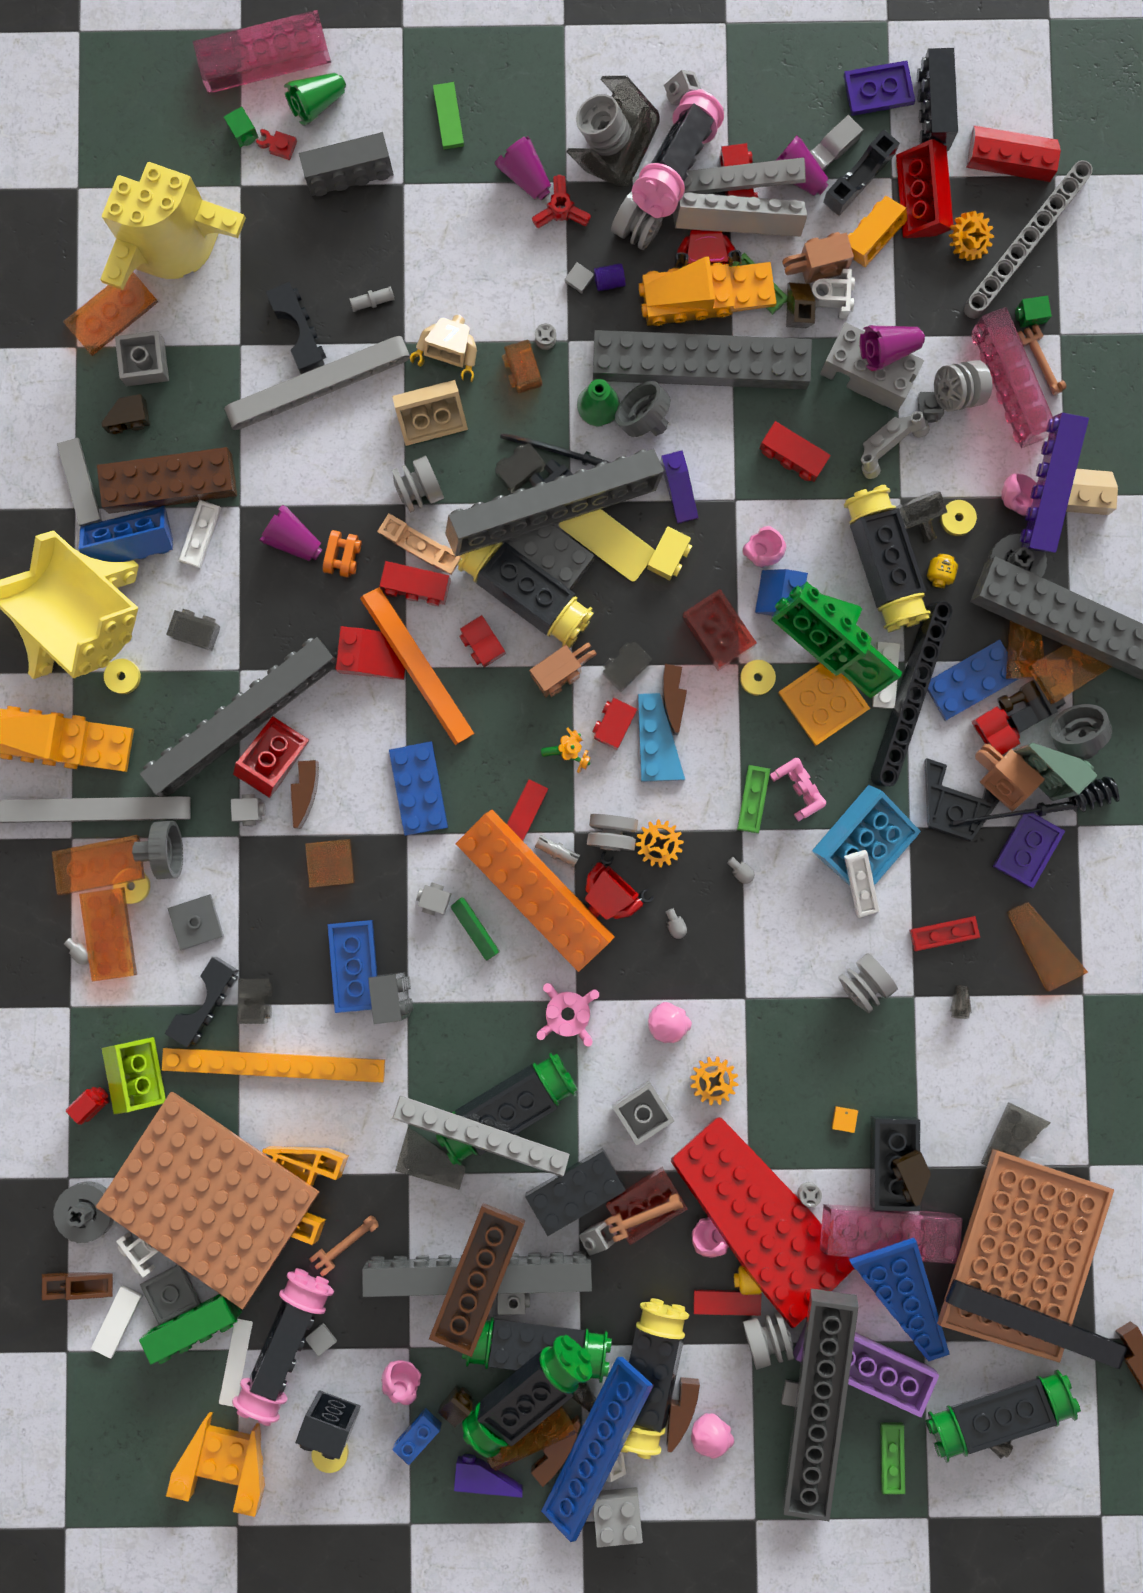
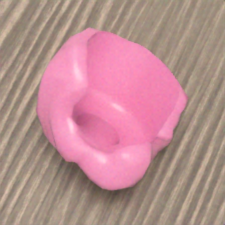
[1002,474,1037,516]
[742,526,786,567]
[648,1002,692,1043]
[692,1217,729,1258]
[381,1360,421,1405]
[691,1413,734,1459]

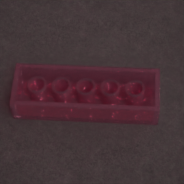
[193,10,331,94]
[971,307,1053,448]
[820,1204,962,1264]

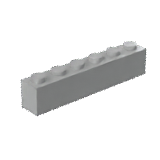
[673,192,807,237]

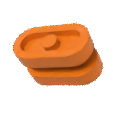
[323,530,362,578]

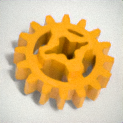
[949,211,994,261]
[635,819,684,868]
[690,1056,739,1105]

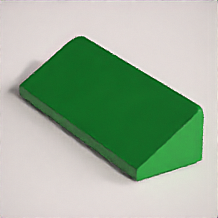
[451,897,500,961]

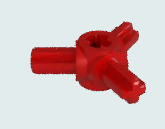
[532,175,591,228]

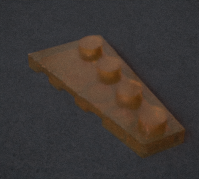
[1006,620,1047,679]
[1007,902,1088,992]
[487,1405,578,1471]

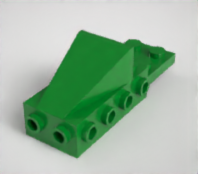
[771,582,902,699]

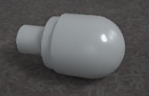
[727,857,755,884]
[666,908,687,939]
[64,938,92,965]

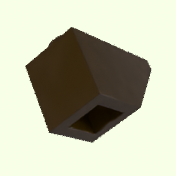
[786,282,816,328]
[102,394,150,434]
[892,1150,931,1206]
[437,1385,474,1427]

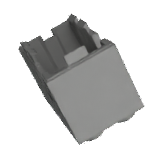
[820,322,924,412]

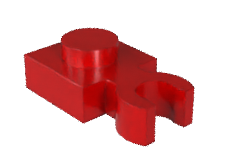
[256,129,297,160]

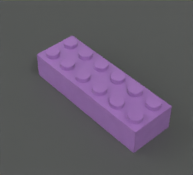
[793,1323,940,1418]

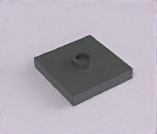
[167,894,224,950]
[140,1265,201,1325]

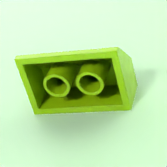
[102,1037,166,1114]

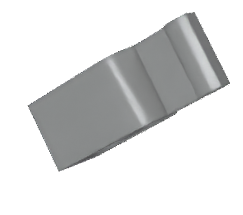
[810,115,863,170]

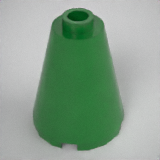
[284,73,346,126]
[577,379,620,427]

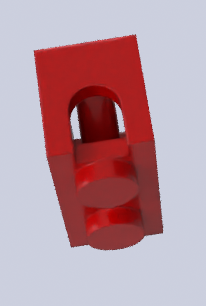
[592,698,637,750]

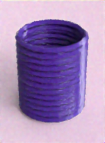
[594,263,626,291]

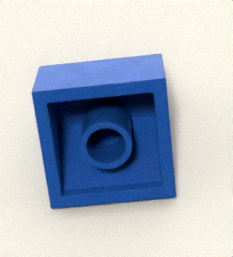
[755,569,808,616]

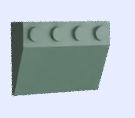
[1013,743,1098,801]

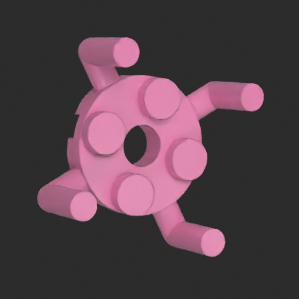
[769,758,826,822]
[537,983,599,1047]

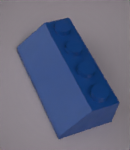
[78,506,173,562]

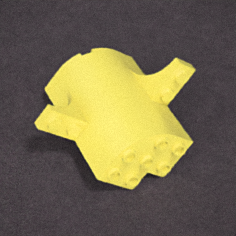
[100,162,246,290]
[0,531,139,679]

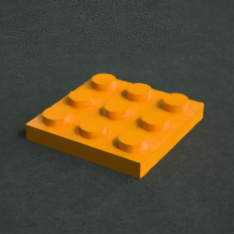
[778,663,870,746]

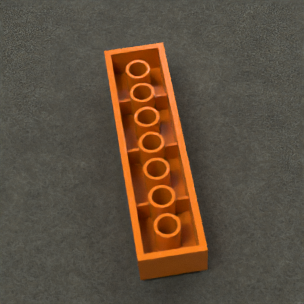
[455,810,615,972]

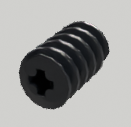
[1068,776,1120,812]

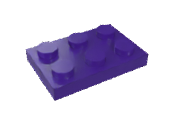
[843,60,916,116]
[993,809,1065,889]

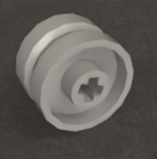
[587,814,638,851]

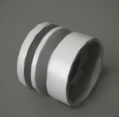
[576,94,631,156]
[611,191,663,250]
[934,360,993,412]
[392,456,444,513]
[838,953,898,1013]
[743,1312,794,1370]

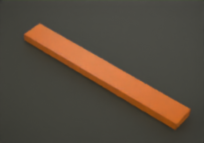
[360,587,474,745]

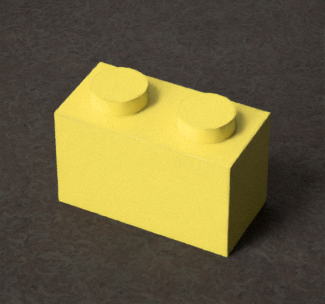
[647,527,692,580]

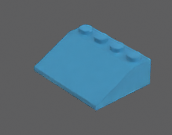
[812,785,921,886]

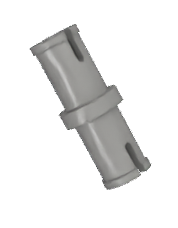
[349,286,395,312]
[535,835,580,867]

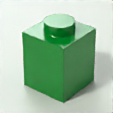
[224,106,259,148]
[1015,296,1052,328]

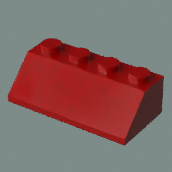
[966,125,1061,182]
[896,139,953,238]

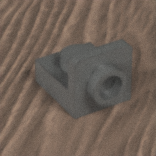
[918,392,944,423]

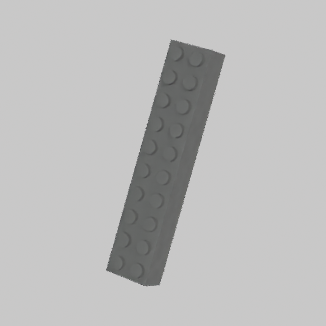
[593,330,812,390]
[445,449,664,557]
[970,556,1143,680]
[140,637,337,797]
[362,1251,592,1297]
[783,1289,859,1522]

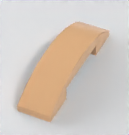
[377,513,461,575]

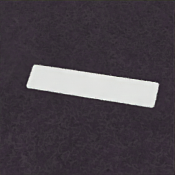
[219,1319,253,1407]

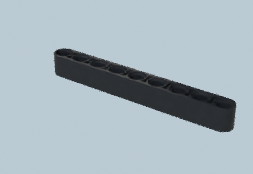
[871,601,953,787]
[945,1279,1128,1369]

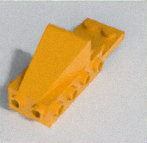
[638,257,776,326]
[0,706,134,772]

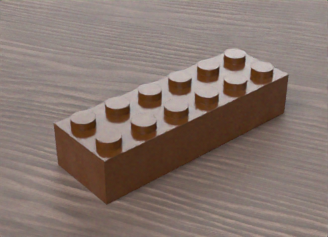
[97,447,237,514]
[429,1203,525,1357]

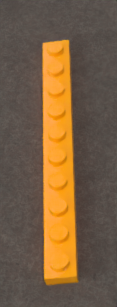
[162,1048,386,1083]

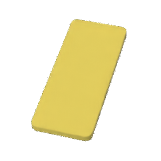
[559,509,655,582]

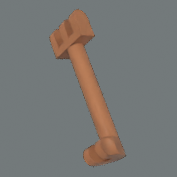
[1016,324,1066,396]
[605,1194,683,1242]
[309,1215,379,1277]

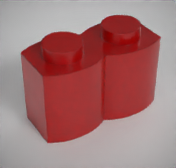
[459,615,506,668]
[971,706,1021,755]
[66,1087,109,1125]

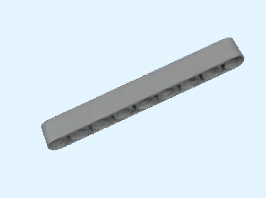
[964,160,1093,319]
[224,336,410,430]
[0,797,191,823]

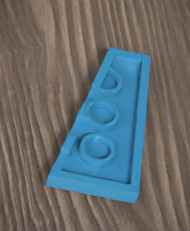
[638,693,685,782]

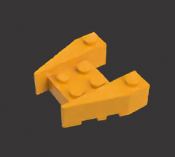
[262,1146,349,1245]
[166,1412,265,1517]

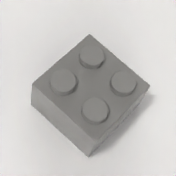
[115,331,169,387]
[612,1081,674,1146]
[593,1487,643,1547]

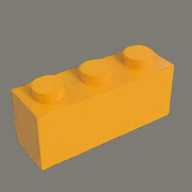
[848,196,907,267]

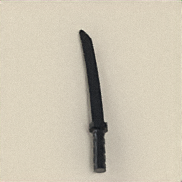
[500,434,610,466]
[952,801,1074,825]

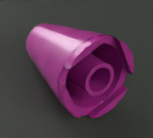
[776,135,829,196]
[495,136,551,200]
[859,325,925,371]
[259,505,323,561]

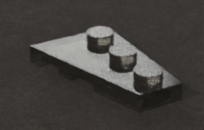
[980,1102,1051,1166]
[395,1127,466,1190]

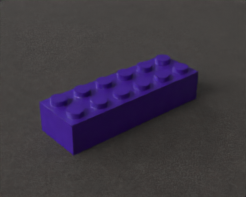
[1020,412,1089,553]

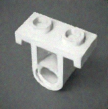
[811,269,855,319]
[116,1232,158,1277]

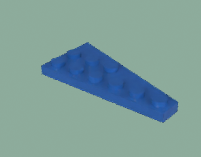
[849,1238,950,1362]

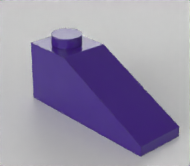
[660,450,698,524]
[454,1454,523,1498]

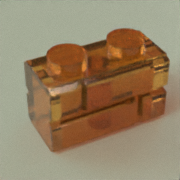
[502,340,542,393]

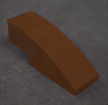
[662,664,687,735]
[291,760,319,829]
[41,1272,113,1300]
[1115,1321,1143,1391]
[666,1377,700,1452]
[531,1415,580,1487]

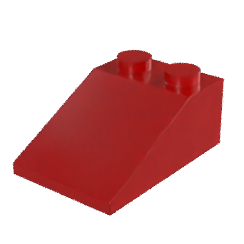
[336,626,405,680]
[233,716,309,798]

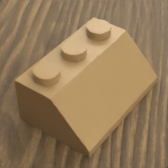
[392,380,468,446]
[1066,469,1118,515]

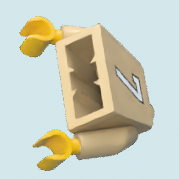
[410,315,477,382]

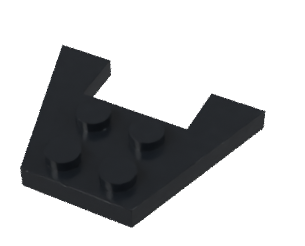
[925,758,1000,842]

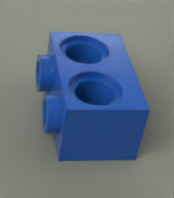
[392,1408,442,1465]

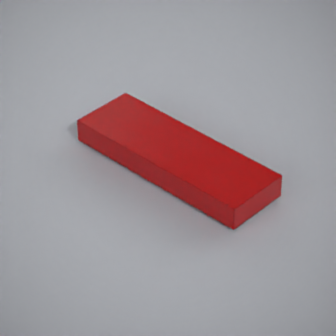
[507,779,549,841]
[909,916,980,951]
[693,1290,762,1316]

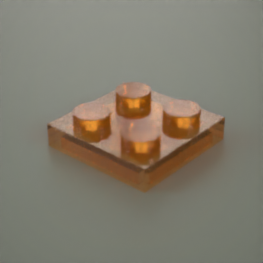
[305,839,355,888]

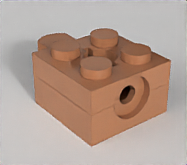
[782,232,854,284]
[530,643,597,697]
[975,744,1045,812]

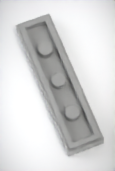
[57,438,102,526]

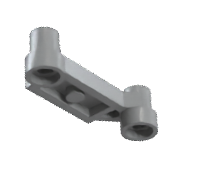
[861,411,930,479]

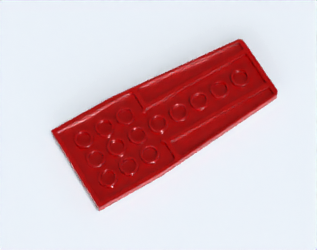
[671,1117,855,1328]

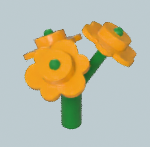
[541,727,591,773]

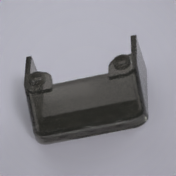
[566,76,660,187]

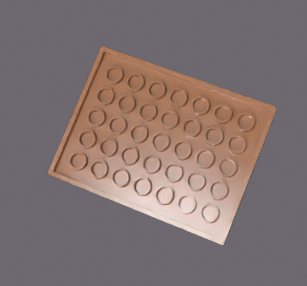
[96,1092,320,1310]
[937,1149,1114,1363]

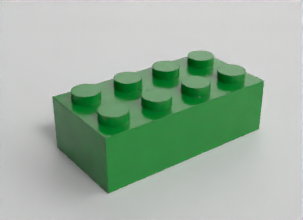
[139,1294,242,1365]

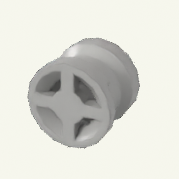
[535,323,557,350]
[797,1182,822,1207]

